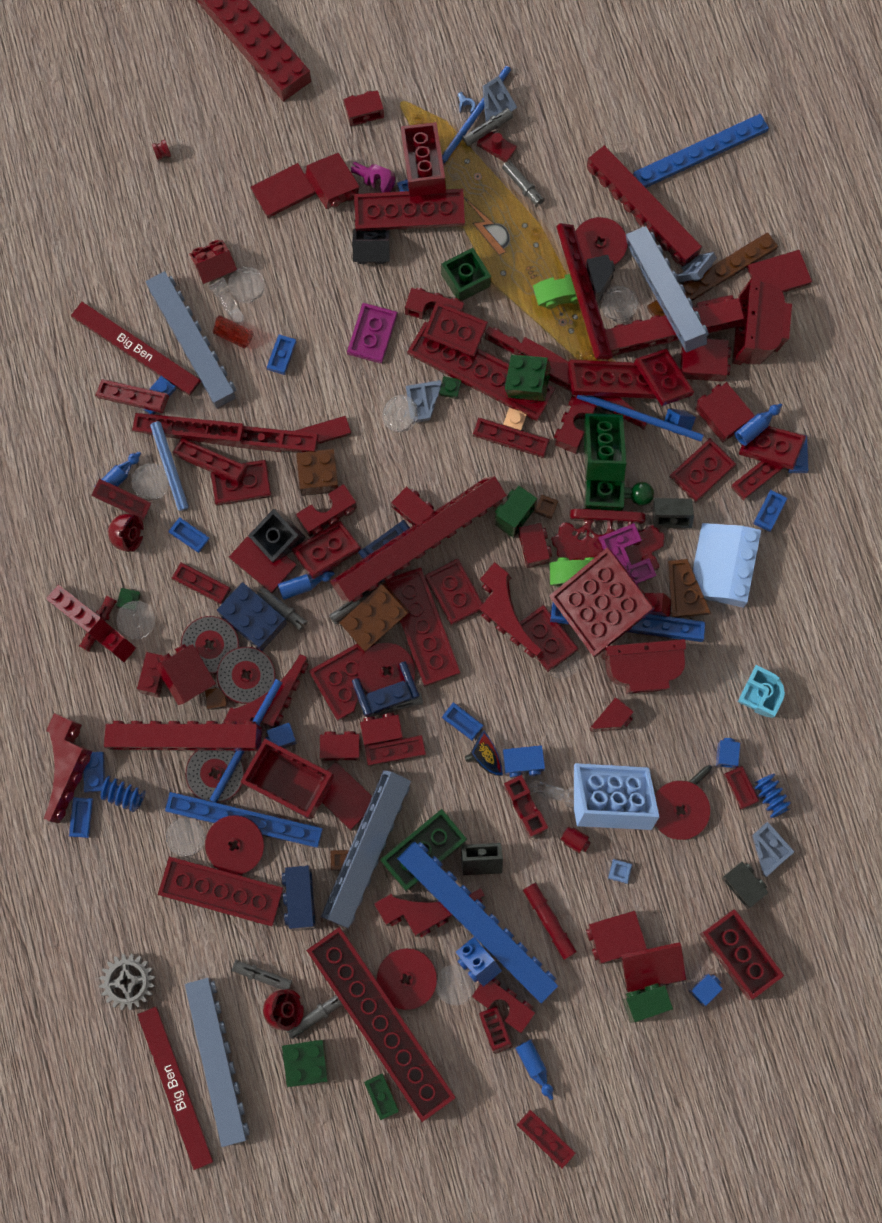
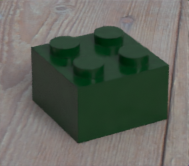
[441,248,491,301]
[505,355,551,401]
[495,485,537,538]
[622,983,673,1023]
[282,1040,329,1087]

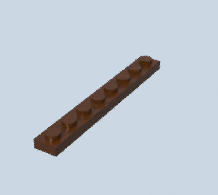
[647,232,778,317]

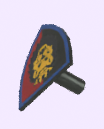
[465,730,503,776]

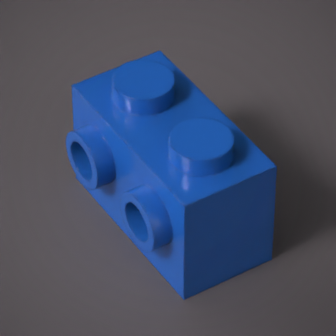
[502,745,545,778]
[456,937,502,987]

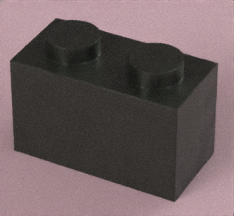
[653,498,694,528]
[461,843,503,875]
[722,861,768,909]

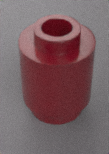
[560,826,591,854]

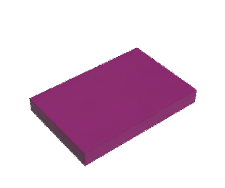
[347,303,398,364]

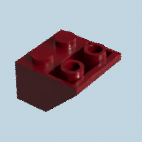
[189,240,237,284]

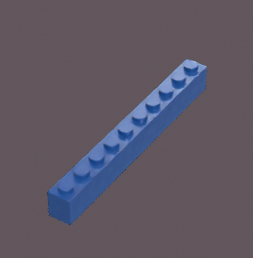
[397,842,558,1004]

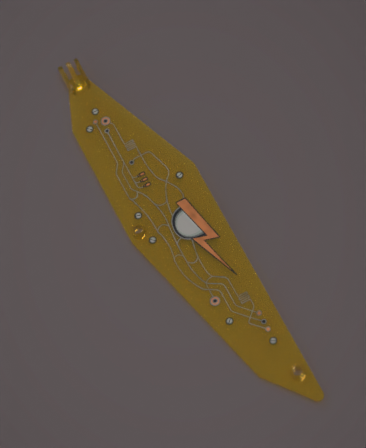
[400,101,598,361]

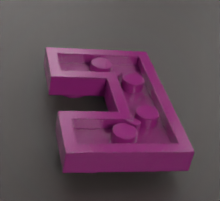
[598,523,656,584]

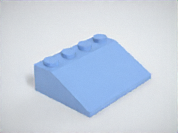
[693,523,761,608]
[574,763,659,830]

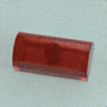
[213,315,253,349]

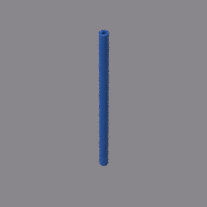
[442,66,511,164]
[577,395,703,442]
[209,679,283,803]

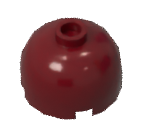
[108,514,144,552]
[263,989,304,1031]

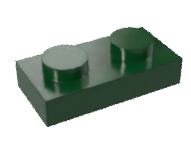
[364,1073,399,1120]

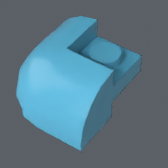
[738,665,785,718]

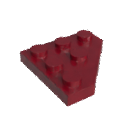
[309,644,365,722]

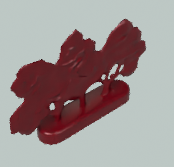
[551,509,664,571]

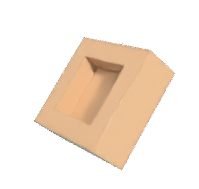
[503,408,526,430]

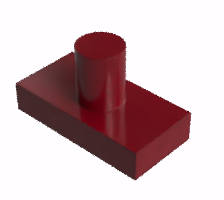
[477,131,517,162]

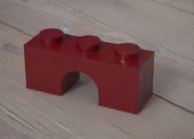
[405,288,464,320]
[554,395,597,454]
[296,484,357,538]
[503,775,548,839]
[472,978,535,1033]

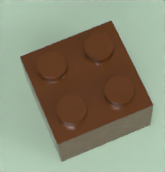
[296,449,338,496]

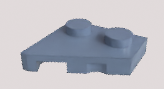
[482,76,517,121]
[676,252,717,283]
[406,380,441,423]
[752,822,794,877]

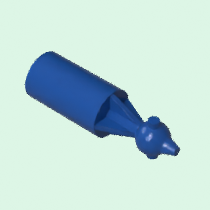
[735,403,782,446]
[94,451,141,487]
[278,571,335,600]
[515,1039,553,1100]

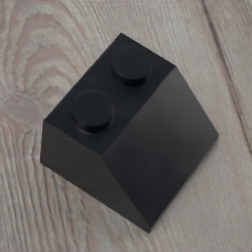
[352,228,390,264]
[586,255,615,305]
[248,509,306,563]

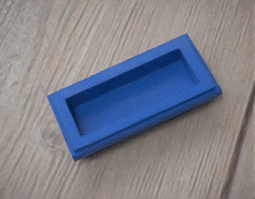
[168,517,210,553]
[441,702,484,741]
[69,797,93,838]

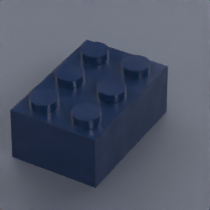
[217,582,287,651]
[282,865,316,931]

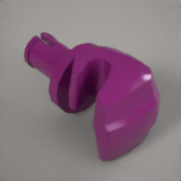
[351,162,396,193]

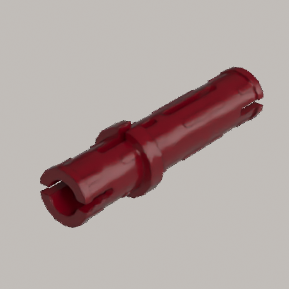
[79,596,117,652]

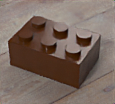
[339,583,410,651]

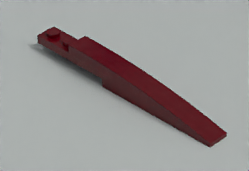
[485,326,647,430]
[132,413,319,452]

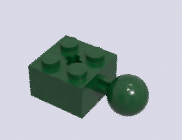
[584,475,654,511]

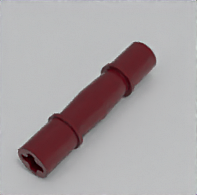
[522,882,577,960]

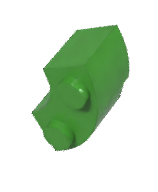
[533,274,579,309]
[550,558,594,587]

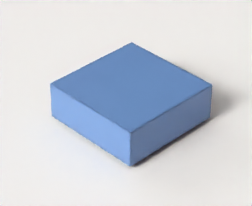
[608,859,632,884]

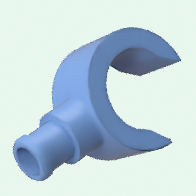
[458,92,475,114]

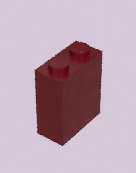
[305,152,360,209]
[680,339,731,382]
[695,382,755,443]
[155,643,216,705]
[586,911,647,964]

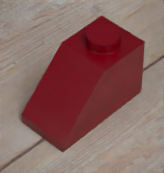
[589,697,633,732]

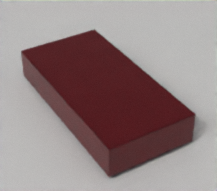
[724,766,759,810]

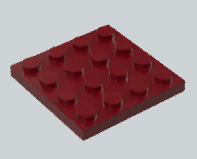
[549,547,655,657]

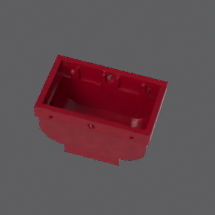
[732,278,792,365]
[602,639,686,694]
[240,738,334,819]

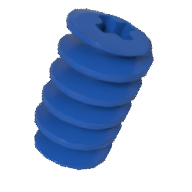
[754,773,791,818]
[101,776,146,812]

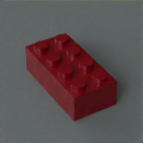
[400,122,446,197]
[700,909,784,1000]

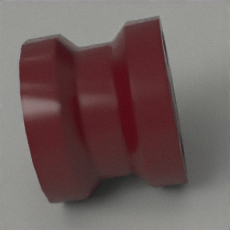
[151,139,171,161]

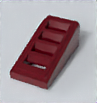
[479,1006,513,1054]

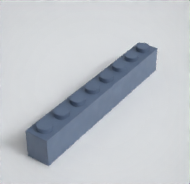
[626,226,709,352]
[145,271,236,409]
[321,770,411,929]
[185,978,250,1147]

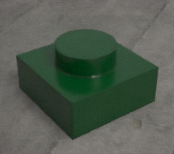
[439,376,461,399]
[116,588,141,611]

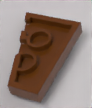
[668,559,711,618]

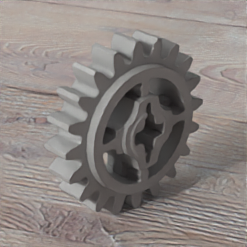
[99,954,156,1010]

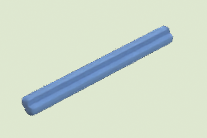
[150,421,189,511]

